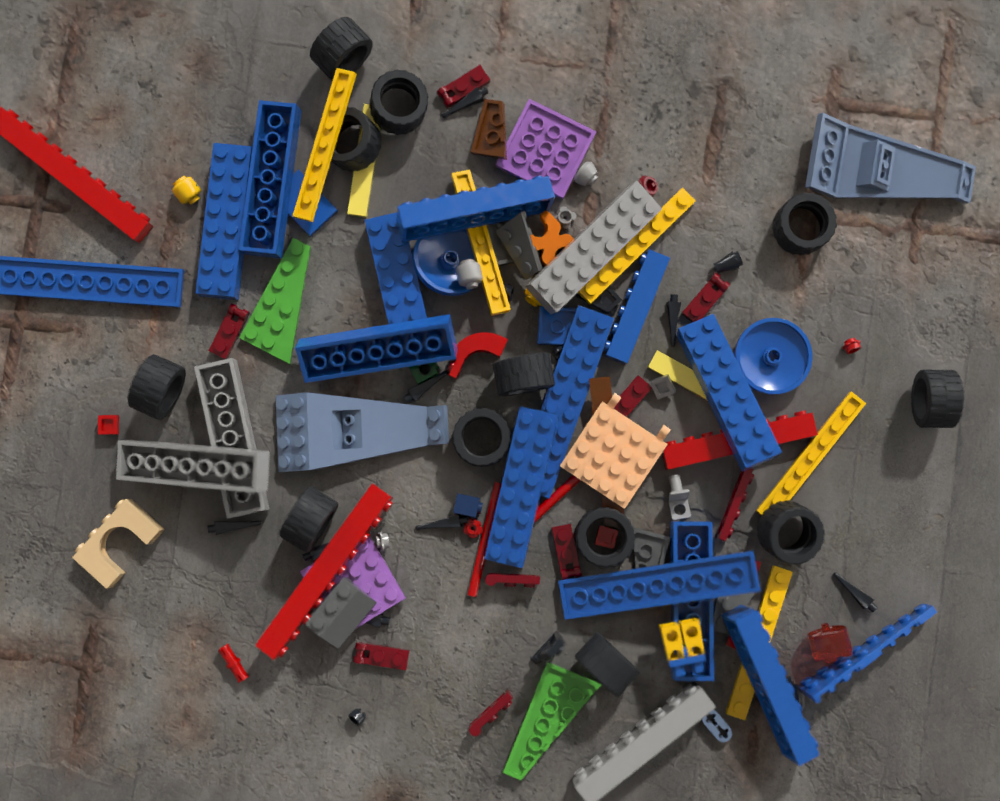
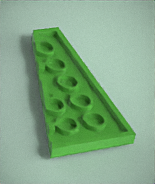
[239,238,311,365]
[503,661,601,780]

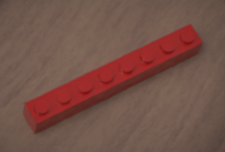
[661,410,818,470]

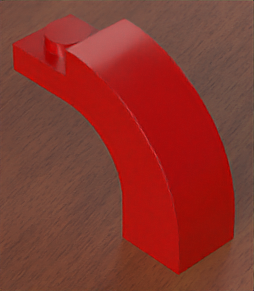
[447,332,508,380]

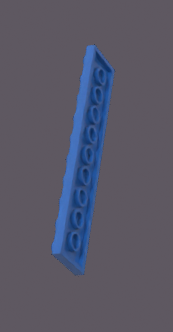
[0,256,185,308]
[541,305,614,499]
[558,551,761,620]

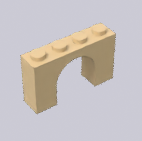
[72,499,165,589]

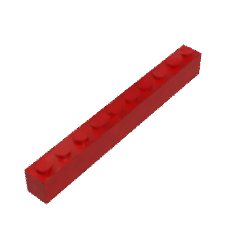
[0,107,154,244]
[255,483,393,660]

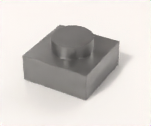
[650,374,676,400]

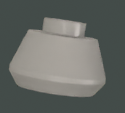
[574,162,598,186]

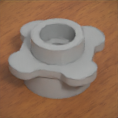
[554,206,576,229]
[375,532,389,551]

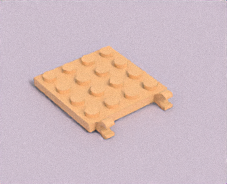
[560,393,670,509]

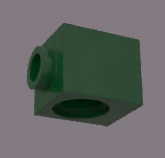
[409,362,440,385]

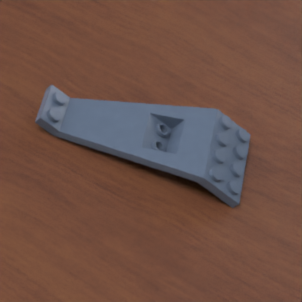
[805,113,976,204]
[276,392,449,472]

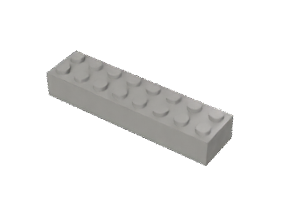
[525,181,662,315]
[194,358,270,519]
[116,440,270,493]
[572,682,716,801]

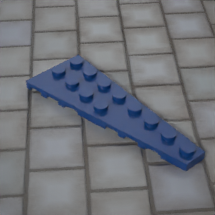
[798,604,937,703]

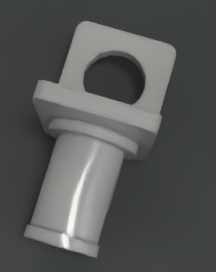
[668,475,691,521]

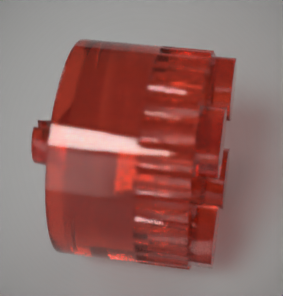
[807,623,853,663]

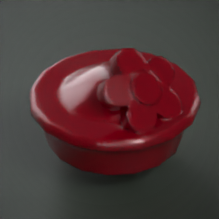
[638,176,658,197]

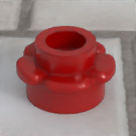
[842,338,861,354]
[463,519,482,538]

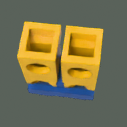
[659,618,706,677]

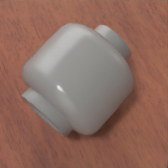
[456,259,483,289]

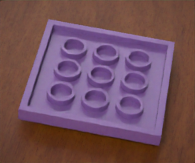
[495,99,596,200]
[300,533,406,628]

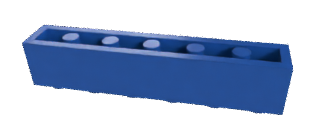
[603,249,670,365]

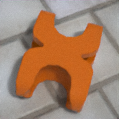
[530,211,573,267]

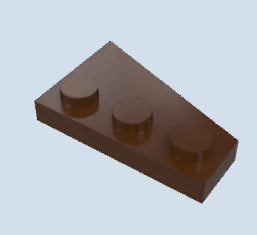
[470,99,507,160]

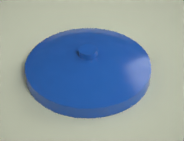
[412,229,480,296]
[734,318,813,395]

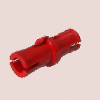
[217,643,249,683]

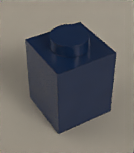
[453,493,483,517]

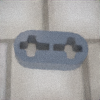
[701,709,732,742]

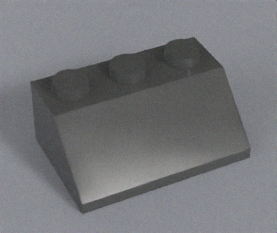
[305,577,377,649]

